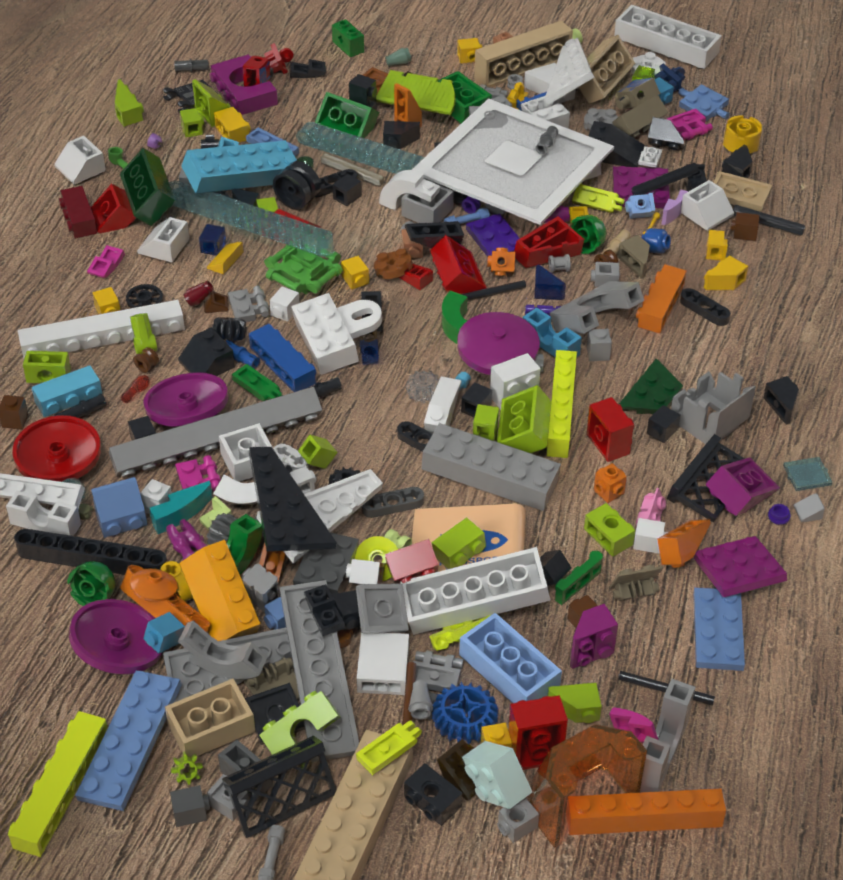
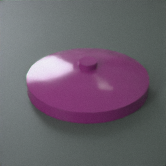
[457,312,540,375]
[143,373,229,426]
[69,599,163,674]

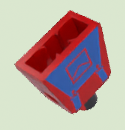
[243,56,270,87]

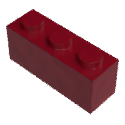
[58,186,97,239]

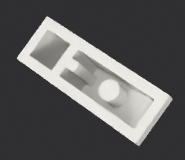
[424,376,462,433]

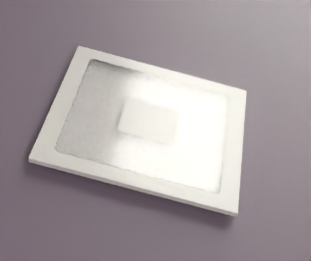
[412,99,614,225]

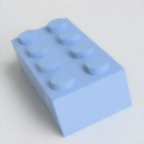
[459,613,562,703]

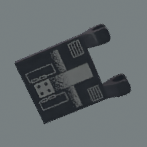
[163,80,218,113]

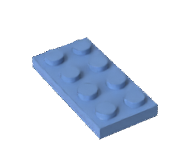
[693,587,745,671]

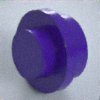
[768,504,791,525]

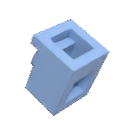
[625,193,655,219]

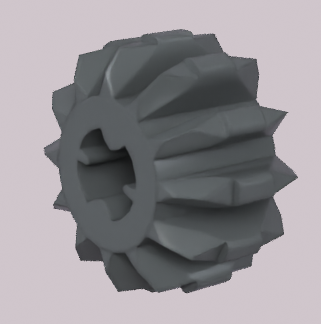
[206,513,238,545]

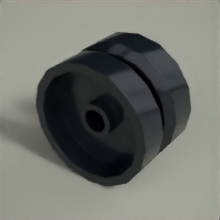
[272,161,321,210]

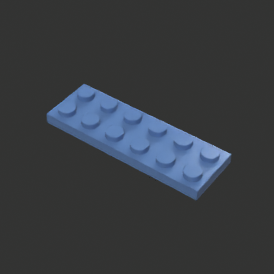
[75,670,182,811]

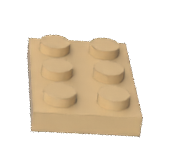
[713,171,772,212]

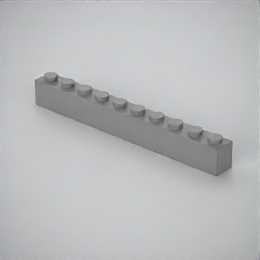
[108,387,322,478]

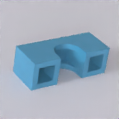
[523,307,582,358]

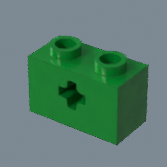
[332,19,364,58]

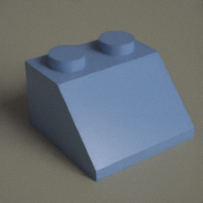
[91,477,147,538]

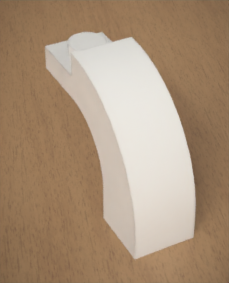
[379,170,440,210]
[213,453,287,505]

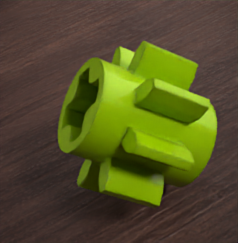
[171,751,203,785]

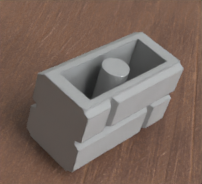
[242,564,280,613]

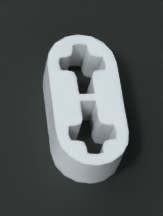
[273,444,309,471]

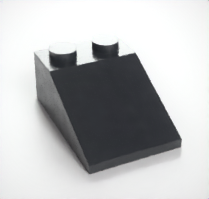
[588,121,645,167]

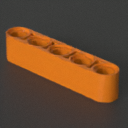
[120,565,210,632]

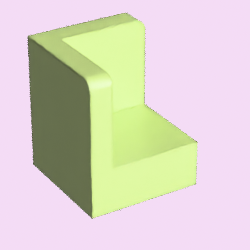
[200,496,232,530]

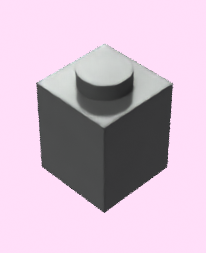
[170,785,210,827]

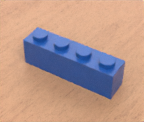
[249,324,317,392]

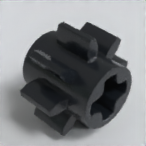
[201,135,219,149]

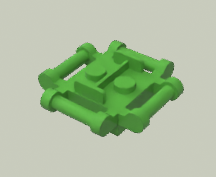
[264,238,343,294]

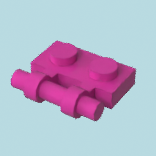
[667,109,713,140]
[175,455,221,492]

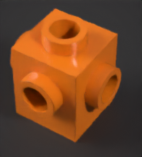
[487,248,515,276]
[594,463,627,503]

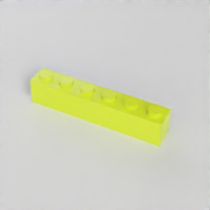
[546,350,577,458]
[8,711,108,857]

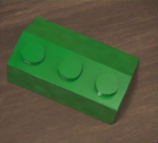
[438,71,492,124]
[314,92,380,142]

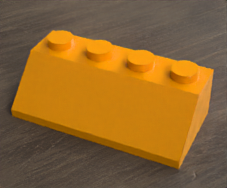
[179,540,260,641]

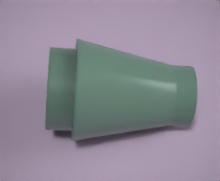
[385,47,411,67]

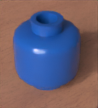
[641,228,671,254]

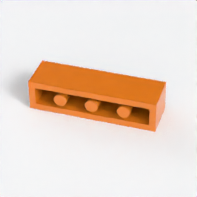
[636,264,687,333]

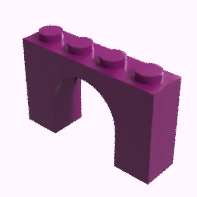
[209,54,278,115]

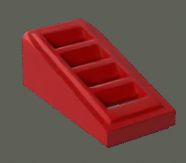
[398,264,433,290]

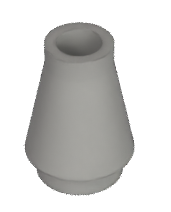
[408,680,433,719]

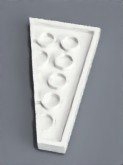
[544,38,594,105]
[257,469,383,563]

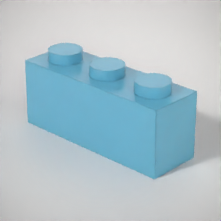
[31,365,102,417]

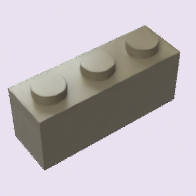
[612,95,669,138]

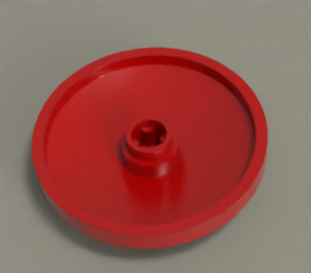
[12,415,101,483]

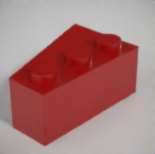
[514,216,584,268]

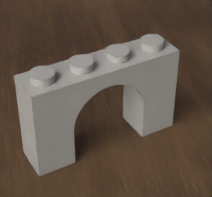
[550,281,644,334]
[632,679,696,793]

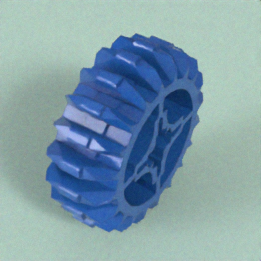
[432,681,498,745]

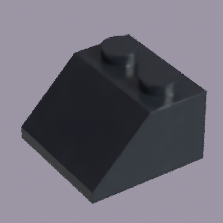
[178,327,235,376]

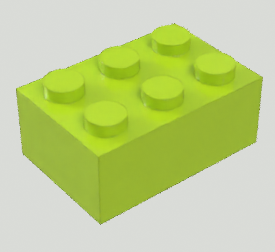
[497,385,551,453]

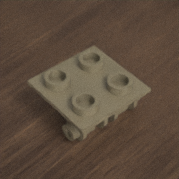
[609,565,663,601]
[244,657,299,700]

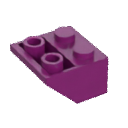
[570,604,618,669]

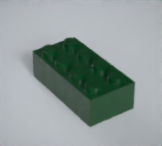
[120,148,175,226]

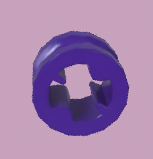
[462,196,481,214]

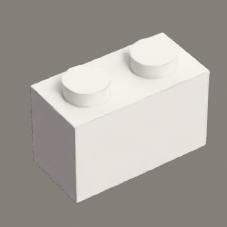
[346,559,384,584]

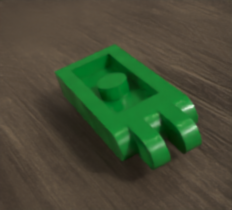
[232,364,283,401]

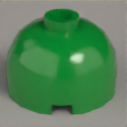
[571,215,607,254]
[67,561,116,606]

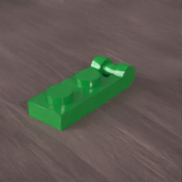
[555,550,603,606]

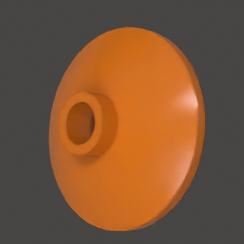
[130,569,177,601]

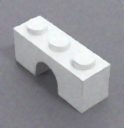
[6,490,81,536]

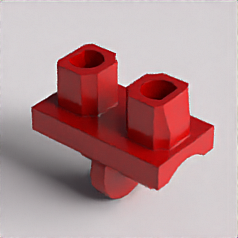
[264,43,294,74]

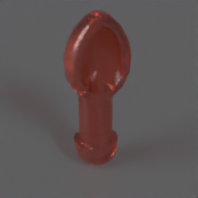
[121,375,150,403]

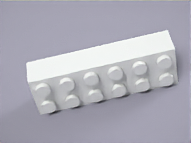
[614,5,722,69]
[400,547,550,635]

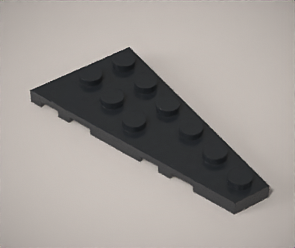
[249,447,337,552]

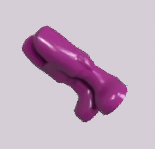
[166,519,208,561]

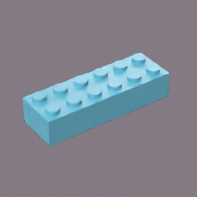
[181,140,297,193]

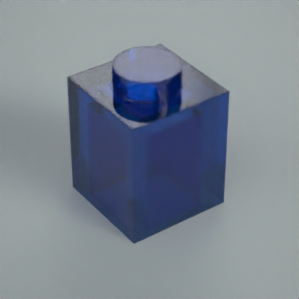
[199,224,226,256]

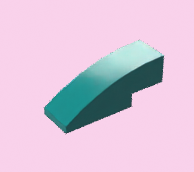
[149,481,213,534]

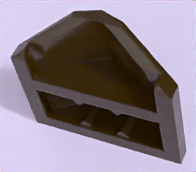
[436,739,476,800]

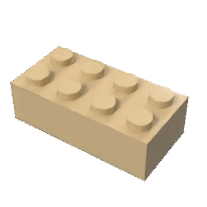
[579,35,636,104]

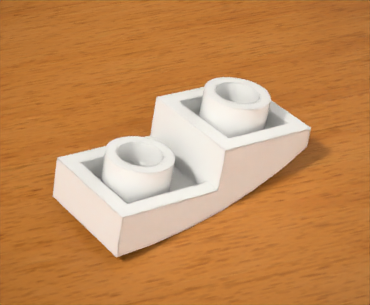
[638,146,662,168]

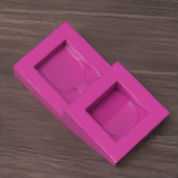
[87,245,125,278]
[609,707,658,743]

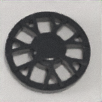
[126,284,163,308]

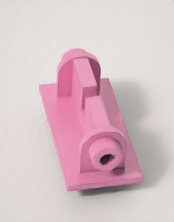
[635,488,666,527]

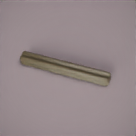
[321,153,384,186]

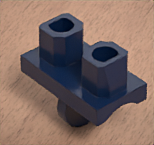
[654,63,685,92]

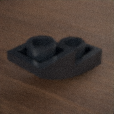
[304,584,345,637]

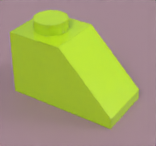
[547,683,602,723]

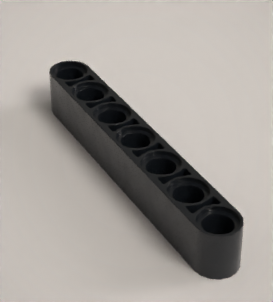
[14,529,167,575]

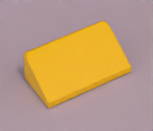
[207,242,244,275]

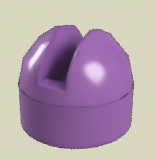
[147,133,162,149]

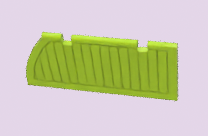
[376,70,455,115]

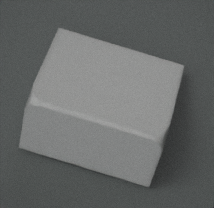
[793,493,825,523]

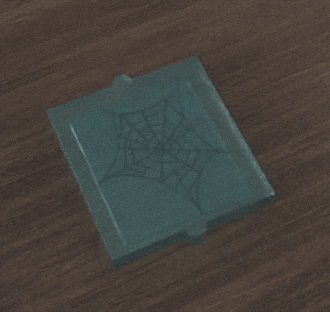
[783,457,833,491]

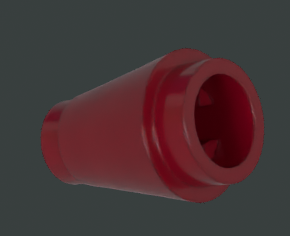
[184,280,214,307]

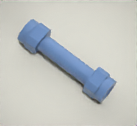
[444,208,490,224]

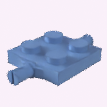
[678,84,730,121]

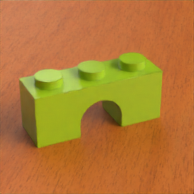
[259,691,341,755]

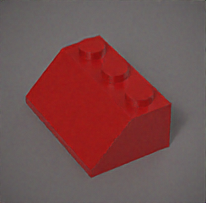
[430,235,487,294]

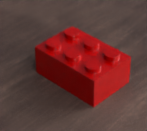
[508,695,568,770]

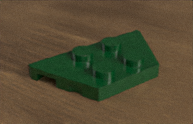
[619,359,683,415]

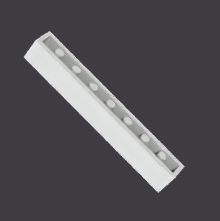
[18,300,185,359]

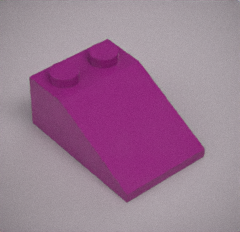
[705,457,780,516]

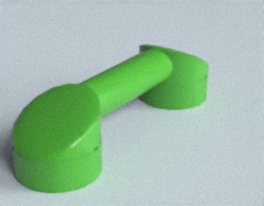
[108,147,128,169]

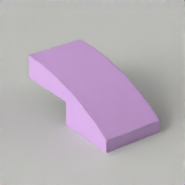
[662,190,688,225]

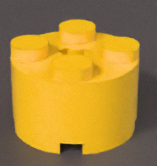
[723,115,762,154]

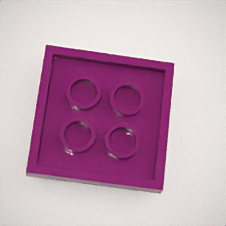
[613,166,670,209]
[694,536,787,597]

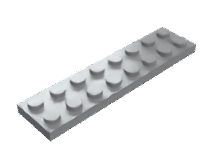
[279,580,359,762]

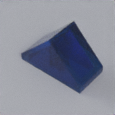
[534,264,566,300]

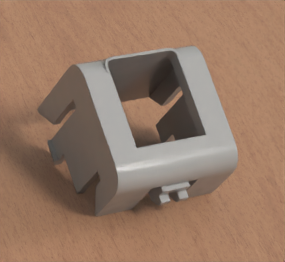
[671,371,756,444]

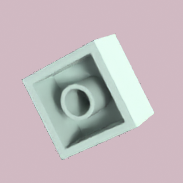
[462,741,532,809]

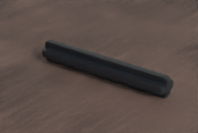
[631,163,698,195]
[733,205,805,236]

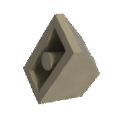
[618,235,650,279]

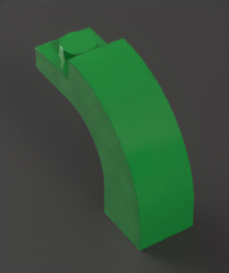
[441,291,468,344]
[227,514,263,575]

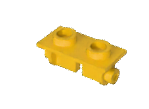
[507,82,528,110]

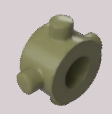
[78,504,94,520]

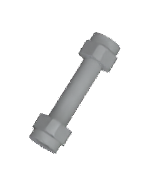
[258,825,286,880]

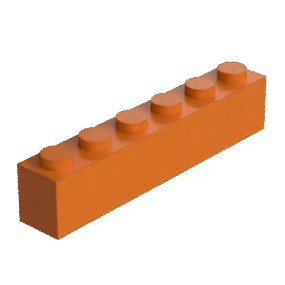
[566,788,726,835]

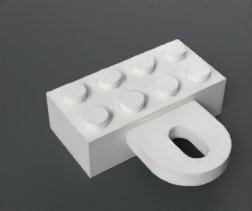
[291,293,383,375]

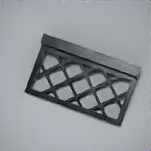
[666,434,745,523]
[222,735,336,838]

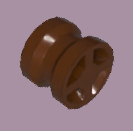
[594,249,618,263]
[133,347,159,373]

